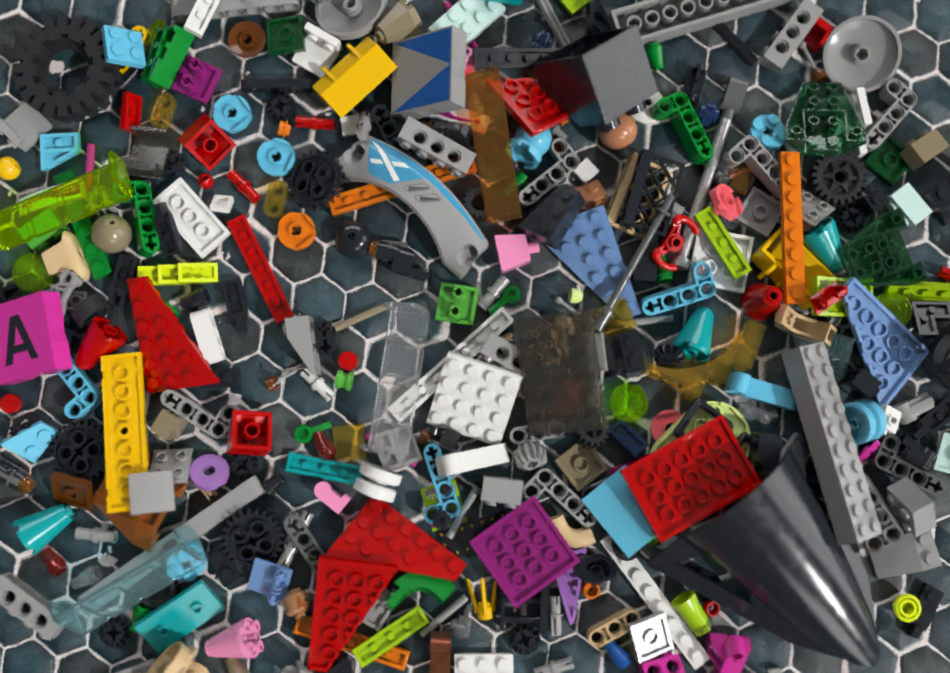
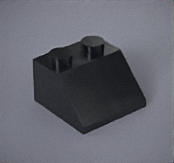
[604,332,646,378]

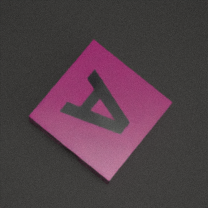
[0,291,73,385]

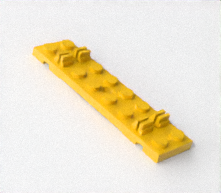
[101,352,149,514]

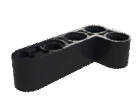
[371,104,431,167]

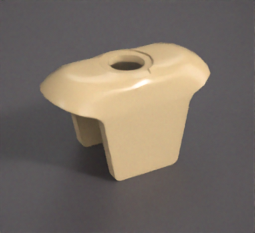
[41,230,91,281]

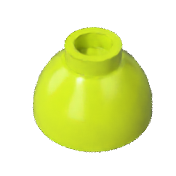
[892,594,921,622]

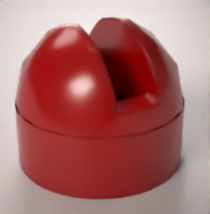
[197,173,214,189]
[703,600,720,617]

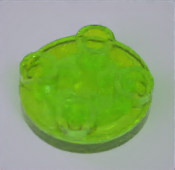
[12,253,52,292]
[876,292,912,326]
[609,384,648,423]

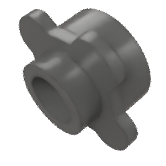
[713,169,730,185]

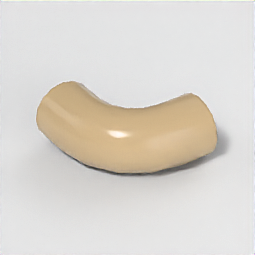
[550,513,596,548]

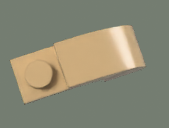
[774,303,837,347]

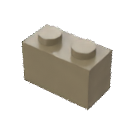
[899,128,949,171]
[150,409,188,441]

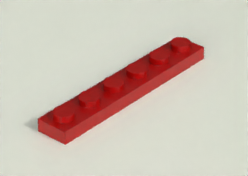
[227,214,295,324]

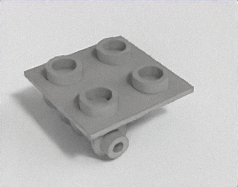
[801,189,835,231]
[150,448,195,484]

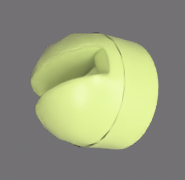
[568,288,583,303]

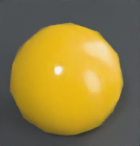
[0,156,21,181]

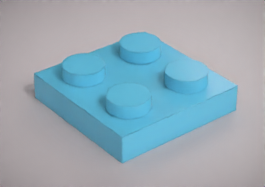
[101,25,146,69]

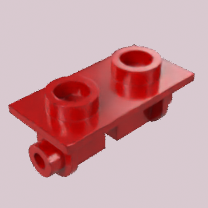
[809,281,849,316]

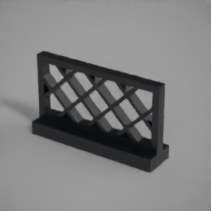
[619,149,685,238]

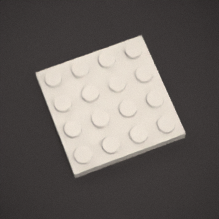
[426,351,523,445]

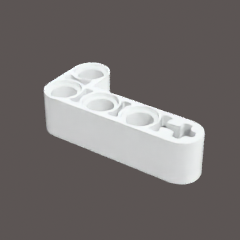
[435,443,510,477]

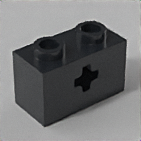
[837,368,882,399]

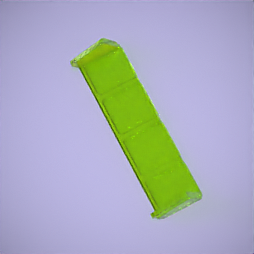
[0,151,133,251]

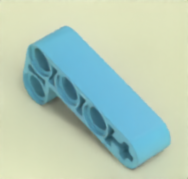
[640,260,716,316]
[58,353,103,419]
[724,371,797,412]
[424,443,460,524]

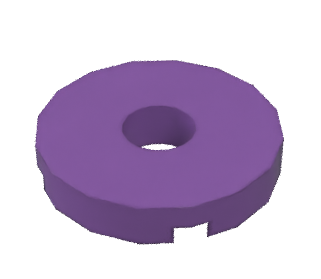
[189,454,229,491]

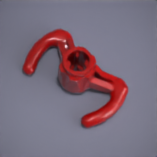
[651,214,700,271]

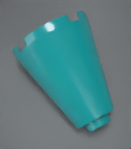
[803,217,846,272]
[672,307,714,362]
[13,504,75,555]

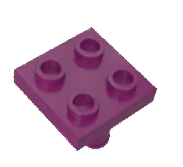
[171,55,223,105]

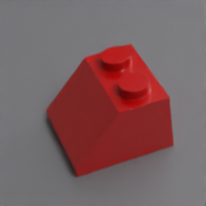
[177,113,236,171]
[227,410,272,456]

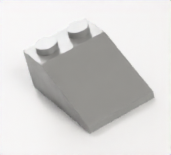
[282,315,322,376]
[867,529,942,579]

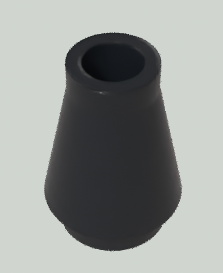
[180,288,211,309]

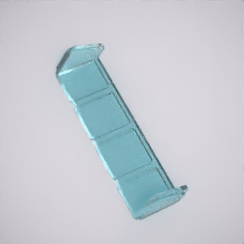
[48,527,207,636]

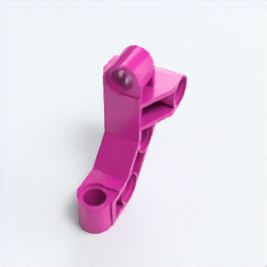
[706,632,751,673]

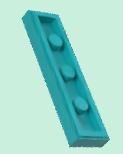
[285,452,363,485]

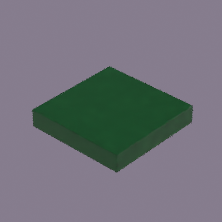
[266,14,306,57]
[863,135,909,187]

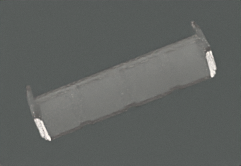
[360,302,430,457]

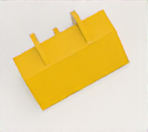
[312,36,397,118]
[750,227,836,311]

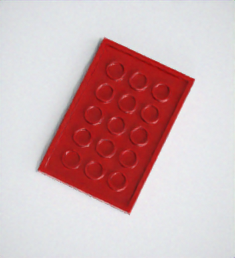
[619,414,762,543]

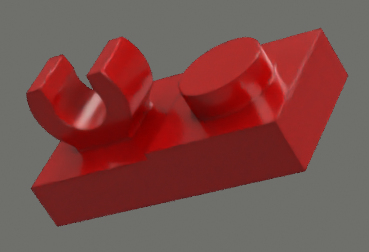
[119,91,142,134]

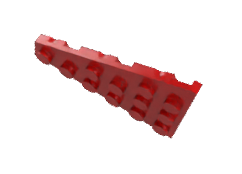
[485,78,571,138]
[127,276,220,393]
[325,497,467,582]
[307,555,398,672]

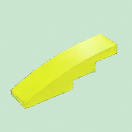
[138,263,218,286]

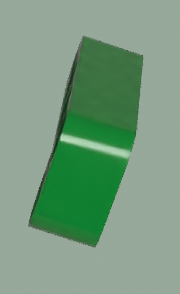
[650,92,713,165]
[109,181,160,258]

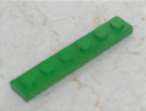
[53,169,114,280]

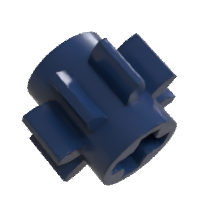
[529,30,554,48]
[697,101,720,126]

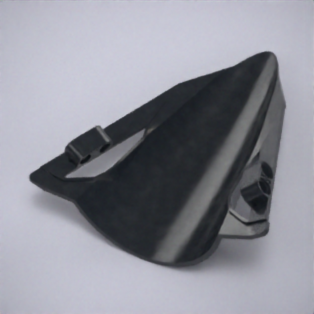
[647,432,880,667]

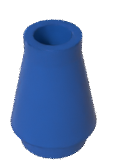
[604,640,632,671]

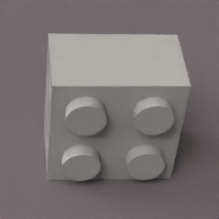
[481,474,524,508]
[887,477,937,538]

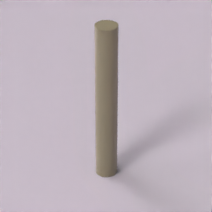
[334,302,389,332]

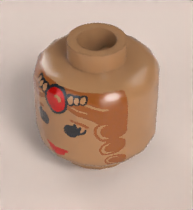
[283,588,311,620]

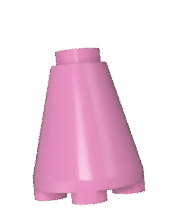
[205,617,264,659]

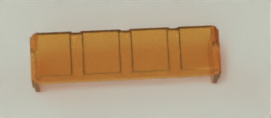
[465,67,522,225]

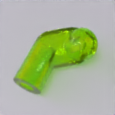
[148,19,166,46]

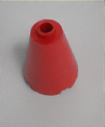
[740,283,783,321]
[74,316,127,370]

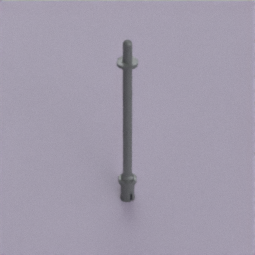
[592,194,674,333]

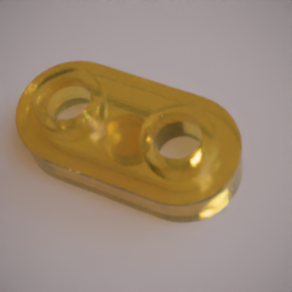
[150,93,177,131]
[263,180,288,219]

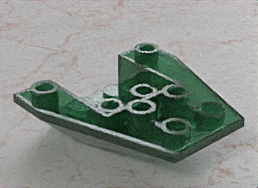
[785,82,867,156]
[837,208,928,286]

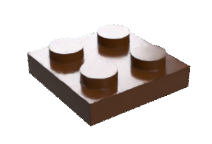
[50,471,95,511]

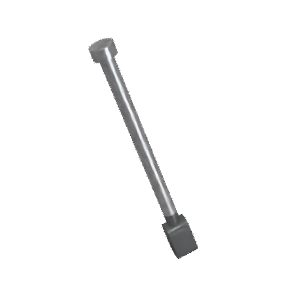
[670,76,749,271]

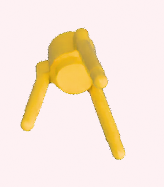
[465,578,497,620]

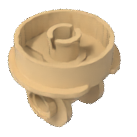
[147,641,210,673]

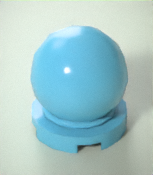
[506,126,552,170]

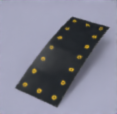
[436,510,507,557]

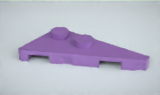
[556,547,587,625]

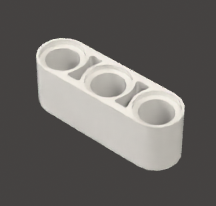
[190,307,226,364]

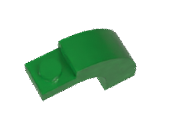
[385,573,456,612]

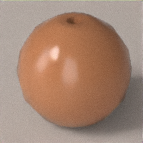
[598,113,637,150]

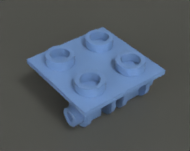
[247,557,293,606]

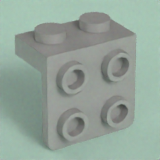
[0,101,52,152]

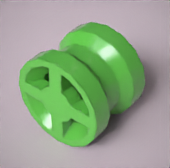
[334,370,354,391]

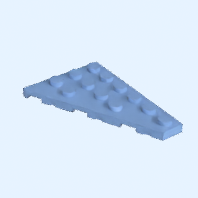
[546,205,642,319]
[841,277,930,405]

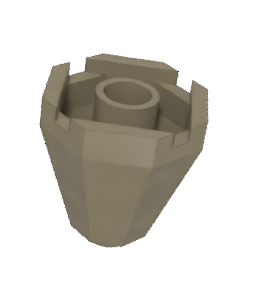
[374,0,423,44]

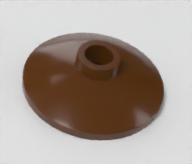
[228,21,266,58]

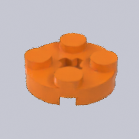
[277,212,317,251]

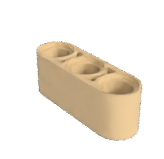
[586,607,641,648]

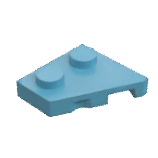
[40,132,81,172]
[0,420,58,463]

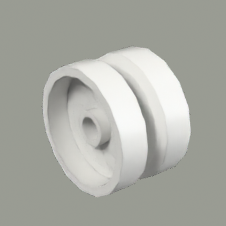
[353,462,403,503]

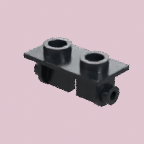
[682,64,707,106]

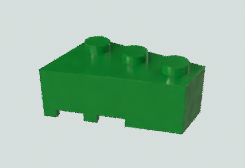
[140,25,195,90]

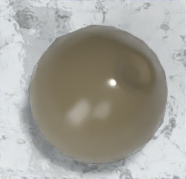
[90,214,132,254]

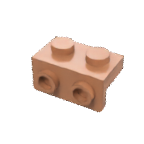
[574,179,608,214]

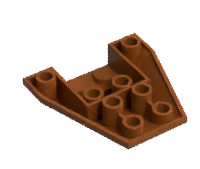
[91,470,190,552]

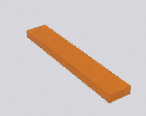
[293,615,411,671]

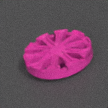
[858,439,881,463]

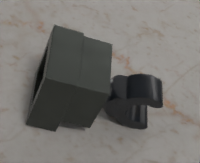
[428,424,462,449]

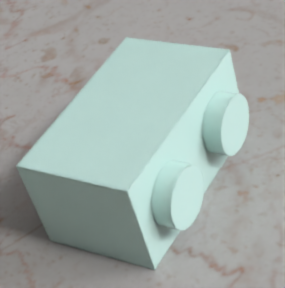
[886,182,933,229]

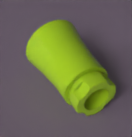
[671,589,712,636]

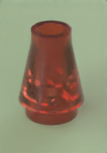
[312,431,337,461]
[39,547,68,577]

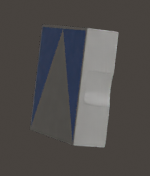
[391,25,467,122]

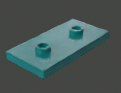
[134,579,225,654]

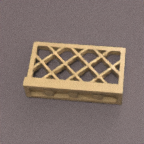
[606,152,672,240]

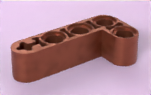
[430,631,451,673]

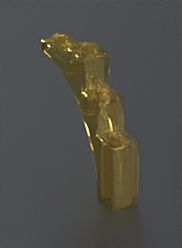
[644,319,767,401]

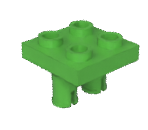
[435,282,479,326]

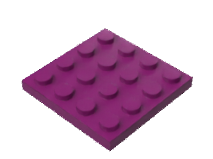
[469,495,580,609]

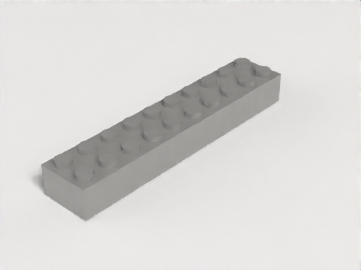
[607,0,795,46]
[781,342,882,545]

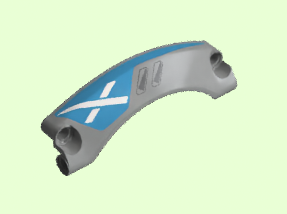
[338,135,489,280]

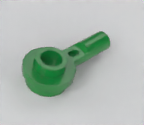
[487,285,521,315]
[294,420,332,444]

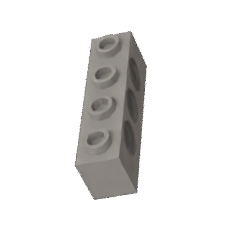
[758,0,824,75]
[396,116,477,178]
[479,332,559,391]
[0,571,72,641]

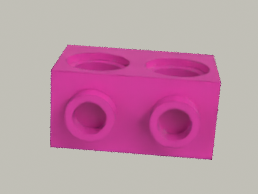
[637,651,685,673]

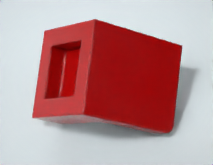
[802,17,834,52]

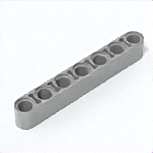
[170,0,300,23]

